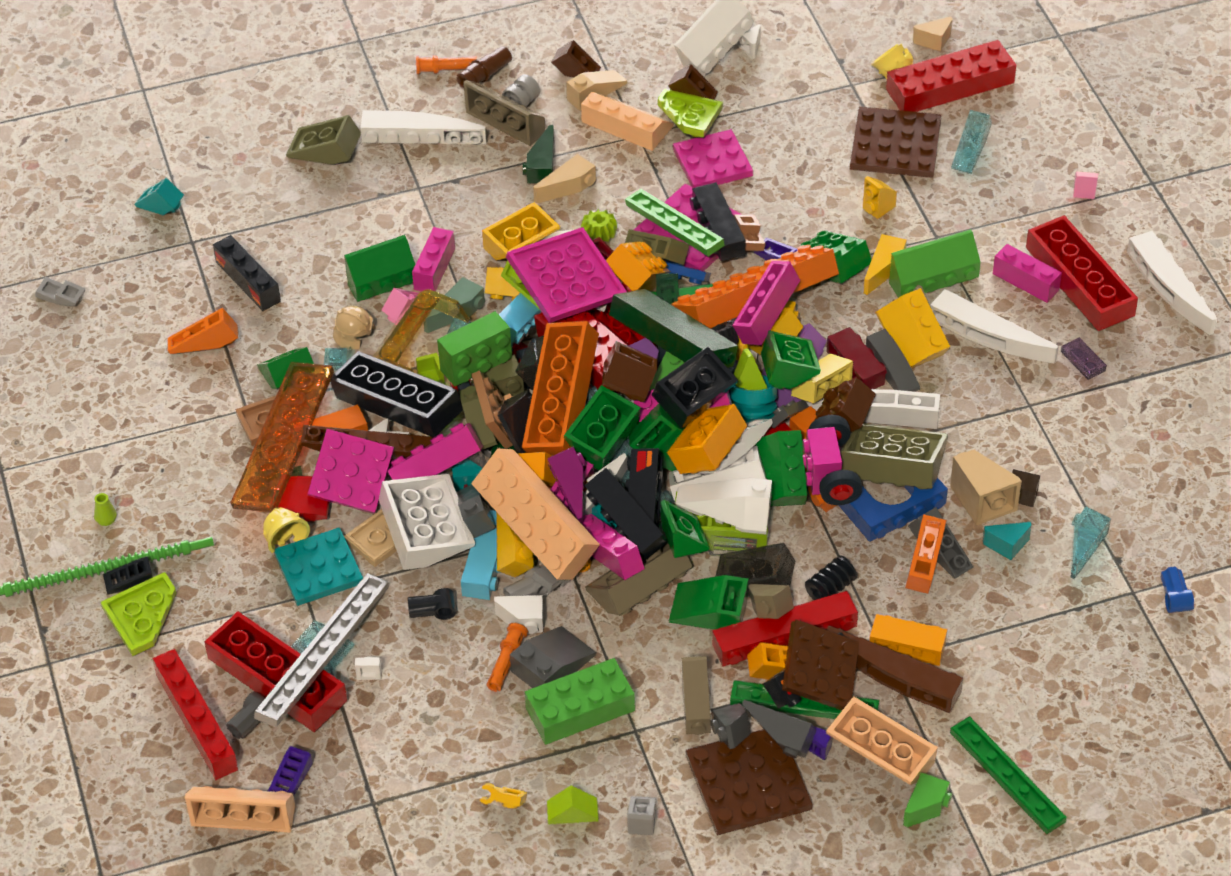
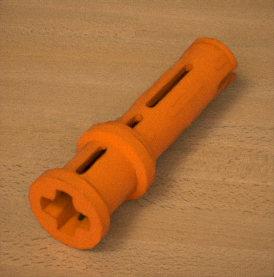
[416,55,477,74]
[486,623,528,692]

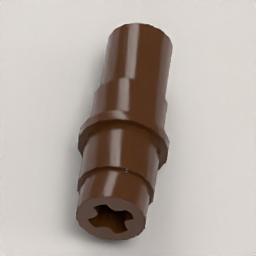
[457,46,512,89]

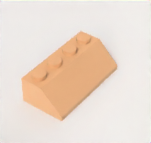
[581,92,674,151]
[826,697,938,785]
[185,786,296,833]

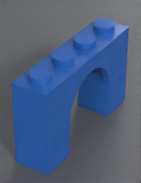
[838,477,948,542]

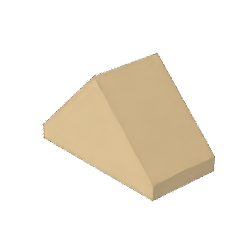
[913,16,952,52]

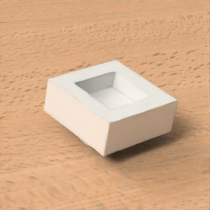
[355,657,381,680]

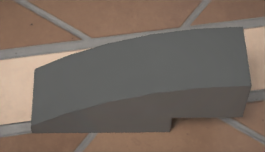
[866,329,920,392]

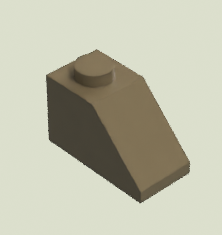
[748,584,794,619]

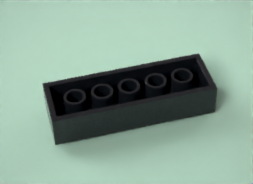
[329,351,463,438]

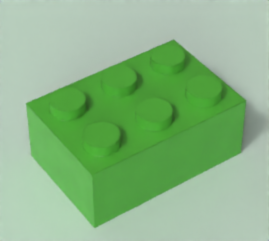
[437,311,512,387]

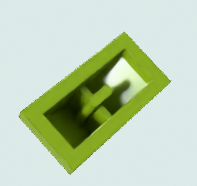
[733,348,767,390]
[547,785,598,825]

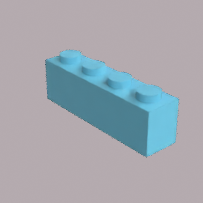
[499,293,541,348]
[461,510,501,600]

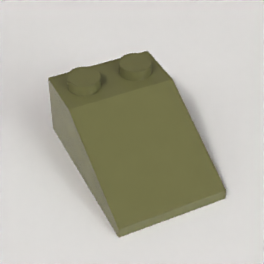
[286,115,361,164]

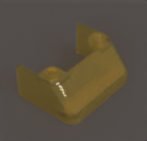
[372,289,470,373]

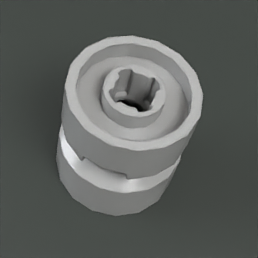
[502,74,541,107]

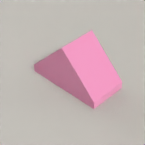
[1073,172,1098,199]

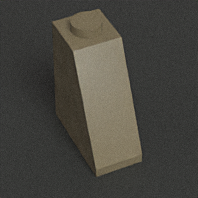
[682,656,711,735]

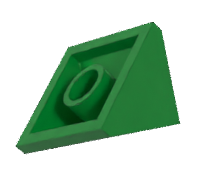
[661,499,710,558]

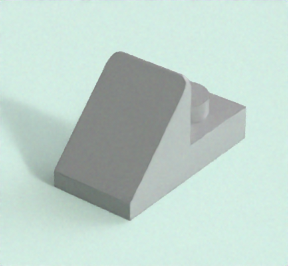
[627,796,656,835]

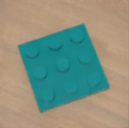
[274,527,363,606]

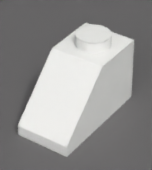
[494,595,543,634]

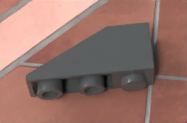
[908,507,974,579]

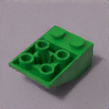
[801,230,872,284]
[629,403,687,471]
[669,575,748,630]

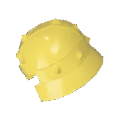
[871,43,914,80]
[263,507,310,553]

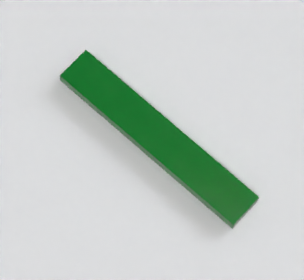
[730,680,879,719]
[950,716,1067,834]

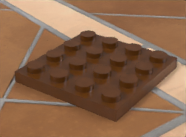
[850,106,941,178]
[686,729,813,836]

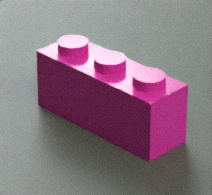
[412,227,455,294]
[993,244,1062,303]

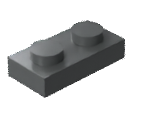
[771,400,809,428]

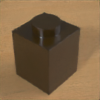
[1012,469,1041,507]

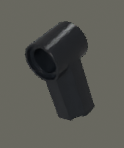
[408,588,456,620]

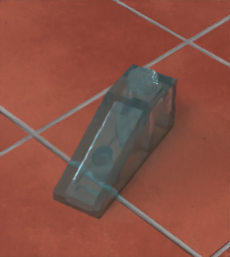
[951,110,992,174]
[1070,506,1111,579]

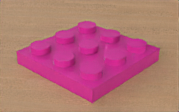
[673,129,753,188]
[308,429,394,514]

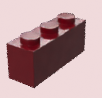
[826,327,887,389]

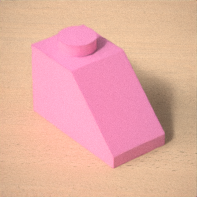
[381,288,433,324]

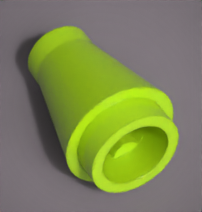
[94,493,117,526]

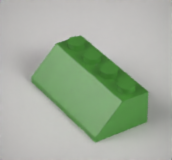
[889,229,981,298]

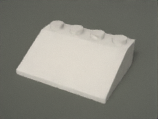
[379,474,475,570]

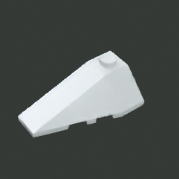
[675,478,772,534]

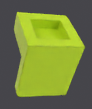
[416,353,445,385]

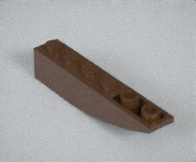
[301,425,433,468]
[827,626,963,713]

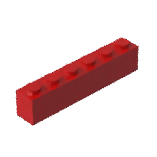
[712,591,858,667]
[152,648,238,780]

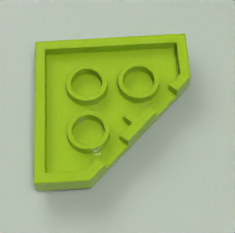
[657,89,723,138]
[100,572,176,656]

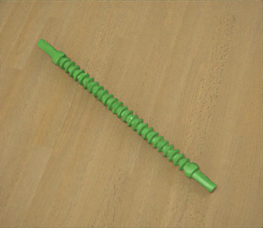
[0,537,214,597]

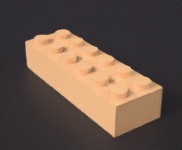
[471,449,600,580]

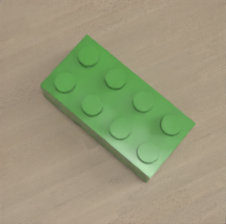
[525,658,635,745]

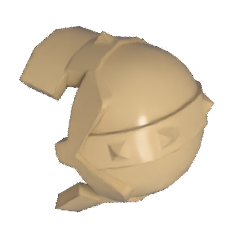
[333,306,376,349]

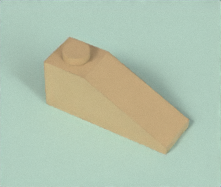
[566,70,627,111]
[533,154,596,203]

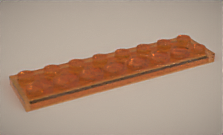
[230,362,334,513]

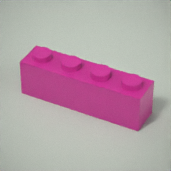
[732,260,800,345]
[387,422,483,480]
[582,514,645,580]

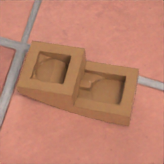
[734,214,766,251]

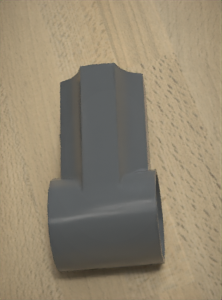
[226,691,265,739]

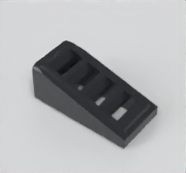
[103,556,153,595]

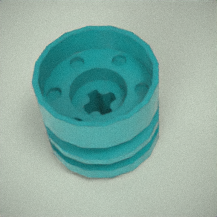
[730,375,777,423]

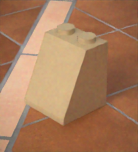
[950,449,1022,526]

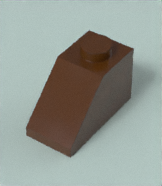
[551,40,601,78]
[668,64,718,100]

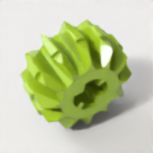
[581,209,617,243]

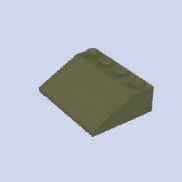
[841,423,948,489]

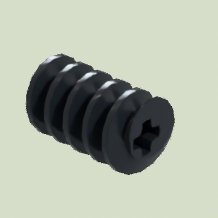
[805,555,858,600]

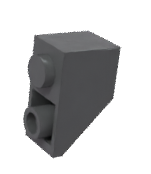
[711,703,751,749]

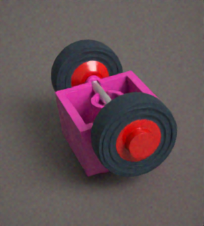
[802,415,862,505]

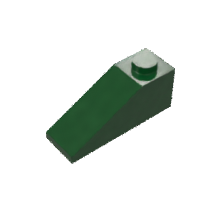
[523,125,554,184]

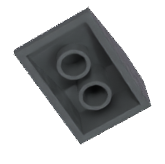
[510,626,596,688]

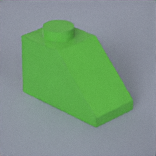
[903,773,952,827]

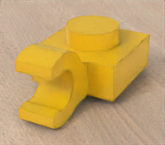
[480,783,527,809]

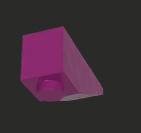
[547,447,586,524]

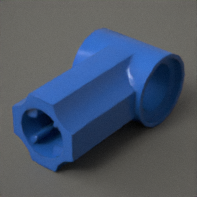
[1161,567,1194,613]

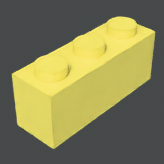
[791,354,853,403]

